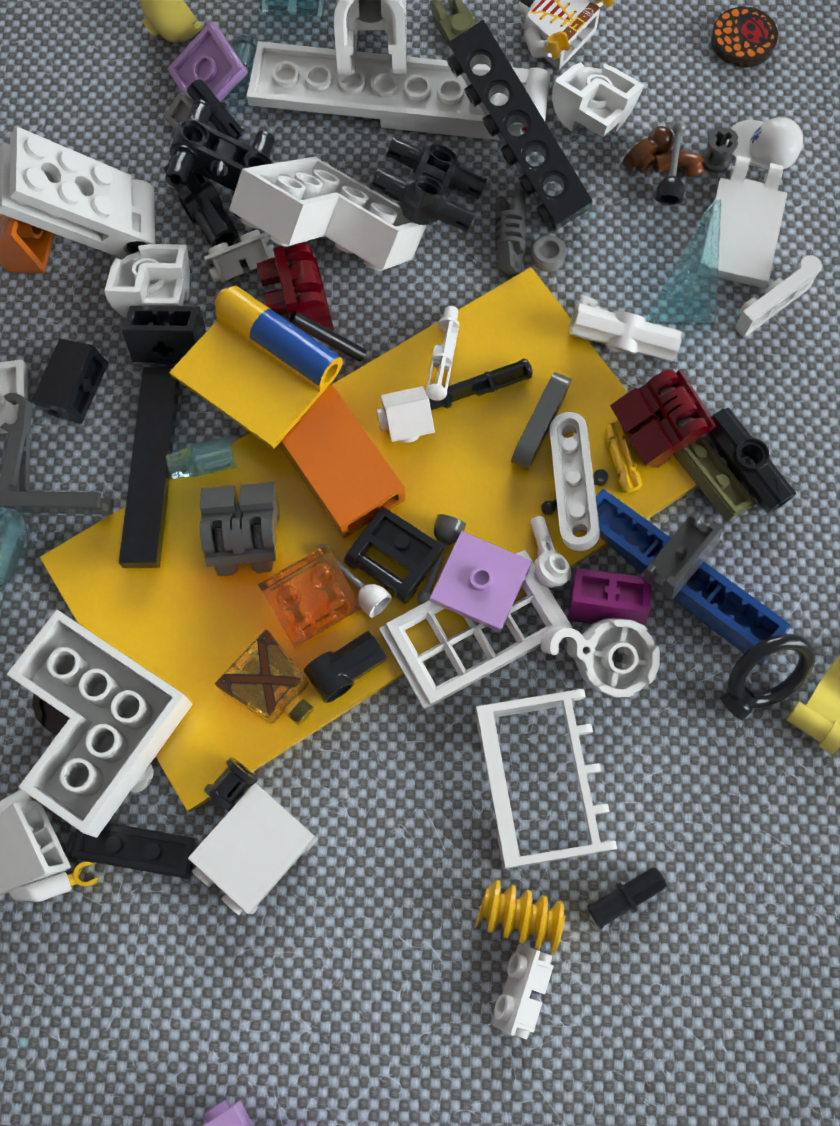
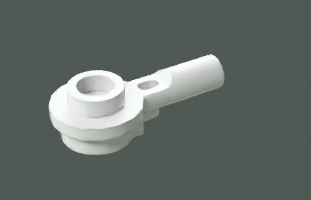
[530,516,571,588]

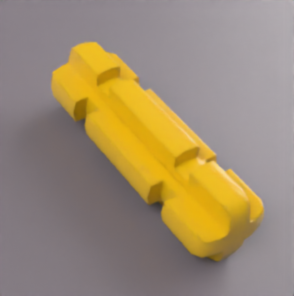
[605,422,642,493]

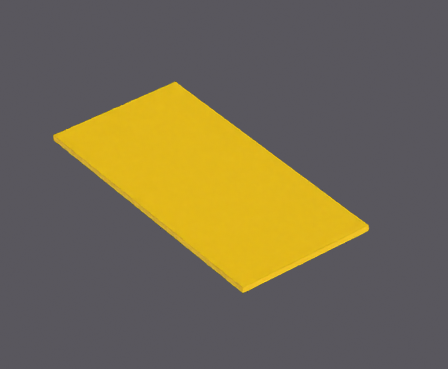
[40,267,698,812]

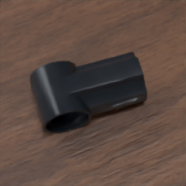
[304,630,387,703]

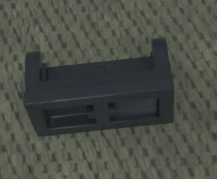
[31,338,109,424]

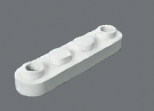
[550,412,600,551]

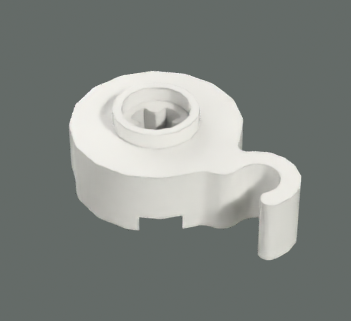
[541,618,660,697]

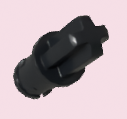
[187,79,245,140]
[587,867,667,929]

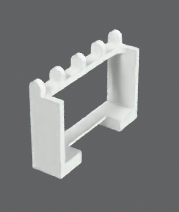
[475,689,617,870]

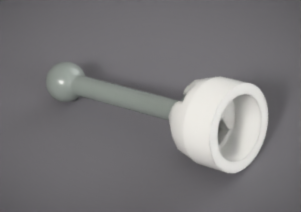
[316,544,392,618]

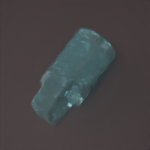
[166,435,237,479]

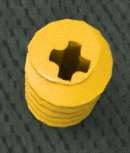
[474,879,565,955]

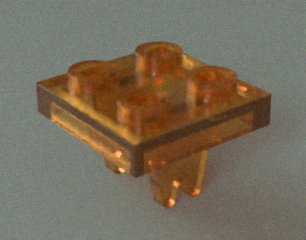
[258,545,361,648]

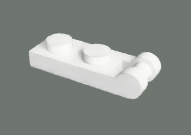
[734,255,822,338]

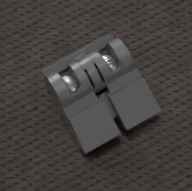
[200,482,280,576]

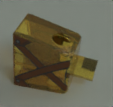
[214,629,314,726]

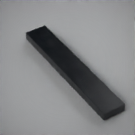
[119,366,180,568]

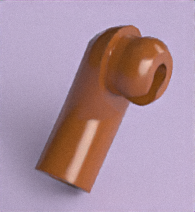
[653,150,704,177]

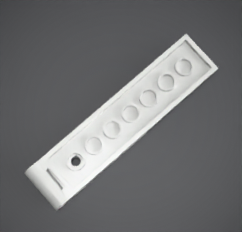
[247,41,550,140]

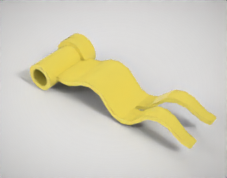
[786,654,840,755]

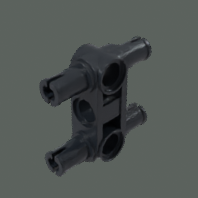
[165,100,275,218]
[370,136,487,233]

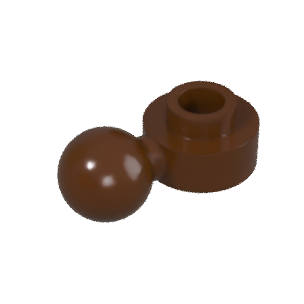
[622,126,674,174]

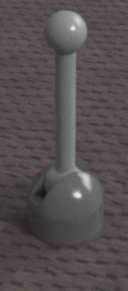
[418,514,466,604]

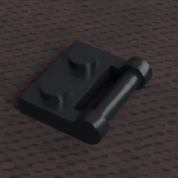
[344,506,445,604]

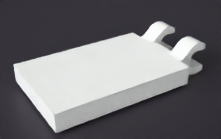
[697,156,787,288]

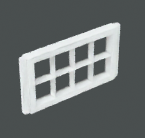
[379,550,572,709]

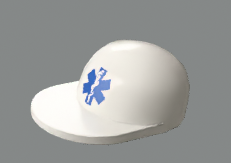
[726,117,803,170]

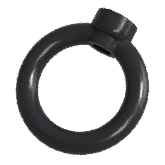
[720,634,815,720]

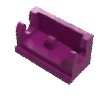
[567,568,652,625]

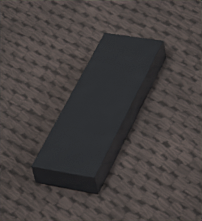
[70,823,198,879]

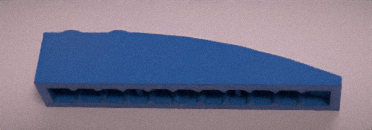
[596,489,791,666]

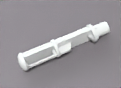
[425,306,460,401]

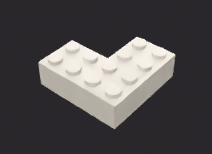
[229,157,427,271]
[7,610,193,838]

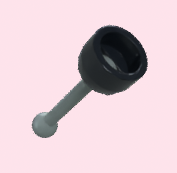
[655,121,686,205]

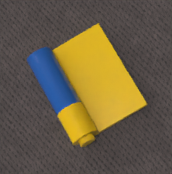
[169,286,343,449]

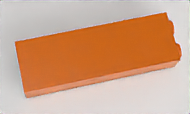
[279,384,406,539]

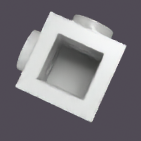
[376,386,435,443]

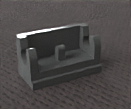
[641,511,723,600]

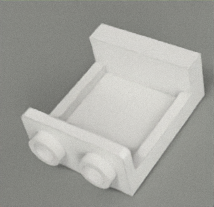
[188,783,318,915]

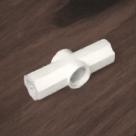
[569,303,682,362]

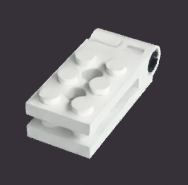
[0,127,156,259]

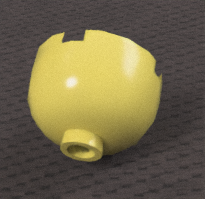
[140,0,204,43]

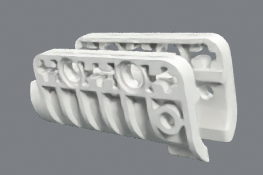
[334,0,407,75]

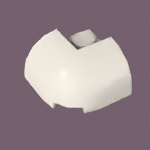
[552,62,644,137]
[104,244,190,318]

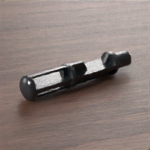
[429,358,533,410]

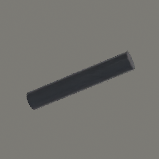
[289,311,367,362]

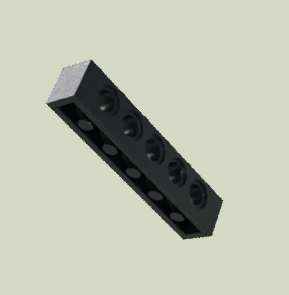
[446,20,593,231]

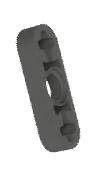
[511,372,572,470]

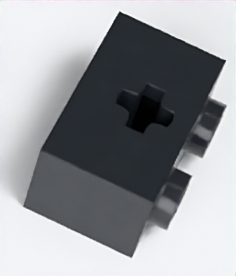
[122,306,207,363]

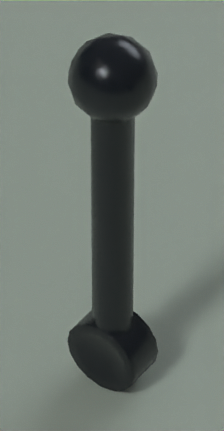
[541,469,608,515]

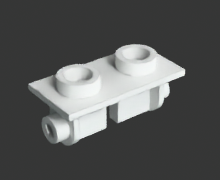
[204,230,275,283]
[493,944,554,1039]

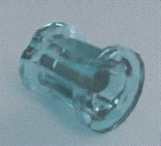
[233,35,258,82]

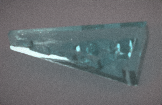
[646,200,721,326]

